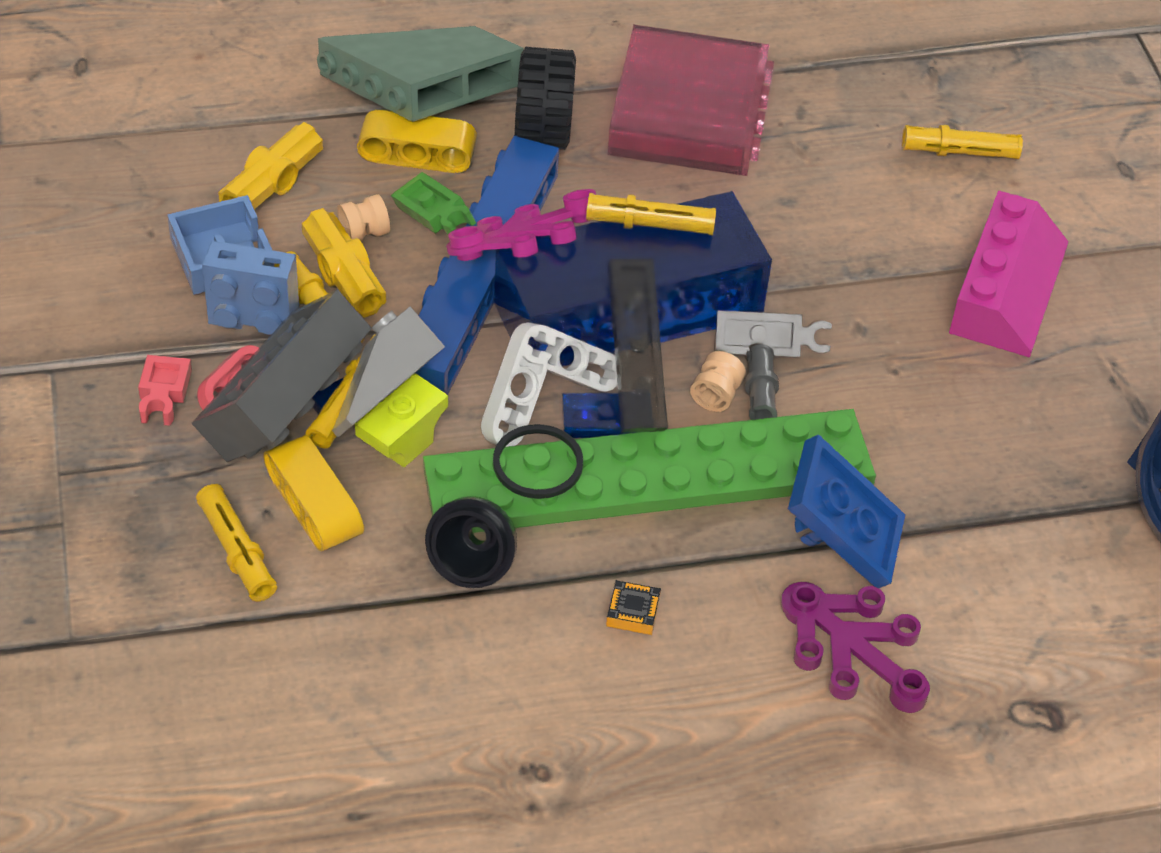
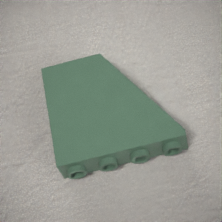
[317,26,524,122]

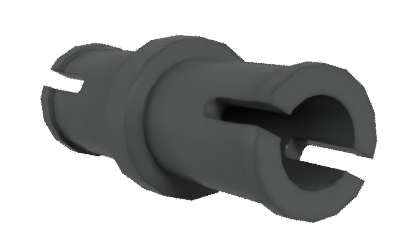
[745,344,779,420]

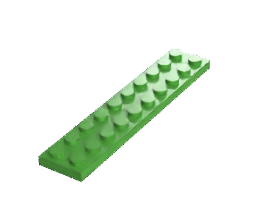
[423,409,876,533]

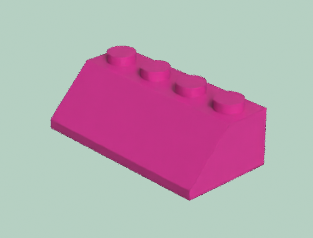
[949,190,1069,358]

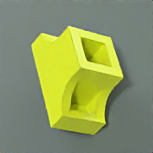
[355,373,448,468]

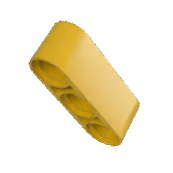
[357,110,477,173]
[263,435,364,552]

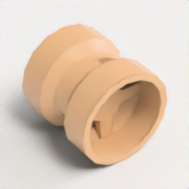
[337,194,390,241]
[690,351,746,412]

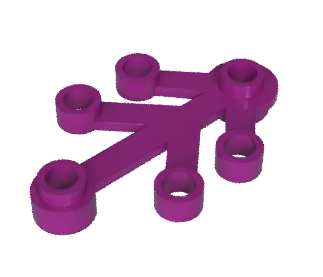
[781,582,930,713]

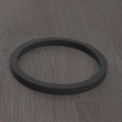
[493,424,583,499]

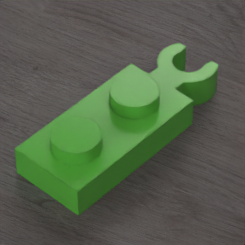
[391,172,476,235]

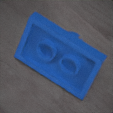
[788,434,906,588]

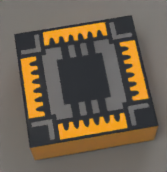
[606,580,661,635]

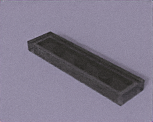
[608,259,668,432]

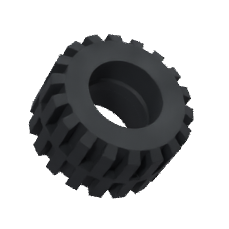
[514,46,576,150]

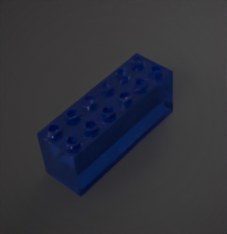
[494,191,772,367]

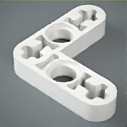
[481,322,622,447]

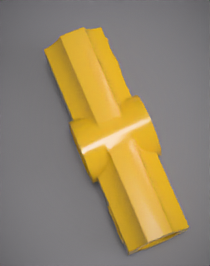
[218,122,323,210]
[301,208,387,318]

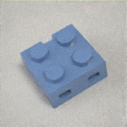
[167,195,274,295]
[202,241,299,335]

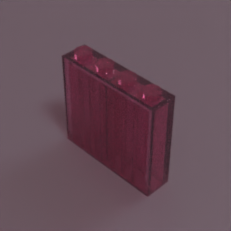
[607,24,774,176]

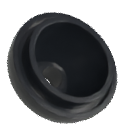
[425,496,517,589]

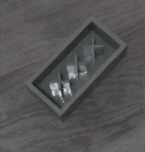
[191,289,372,462]

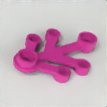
[446,189,596,261]

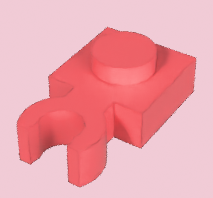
[138,355,192,426]

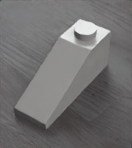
[333,306,445,438]

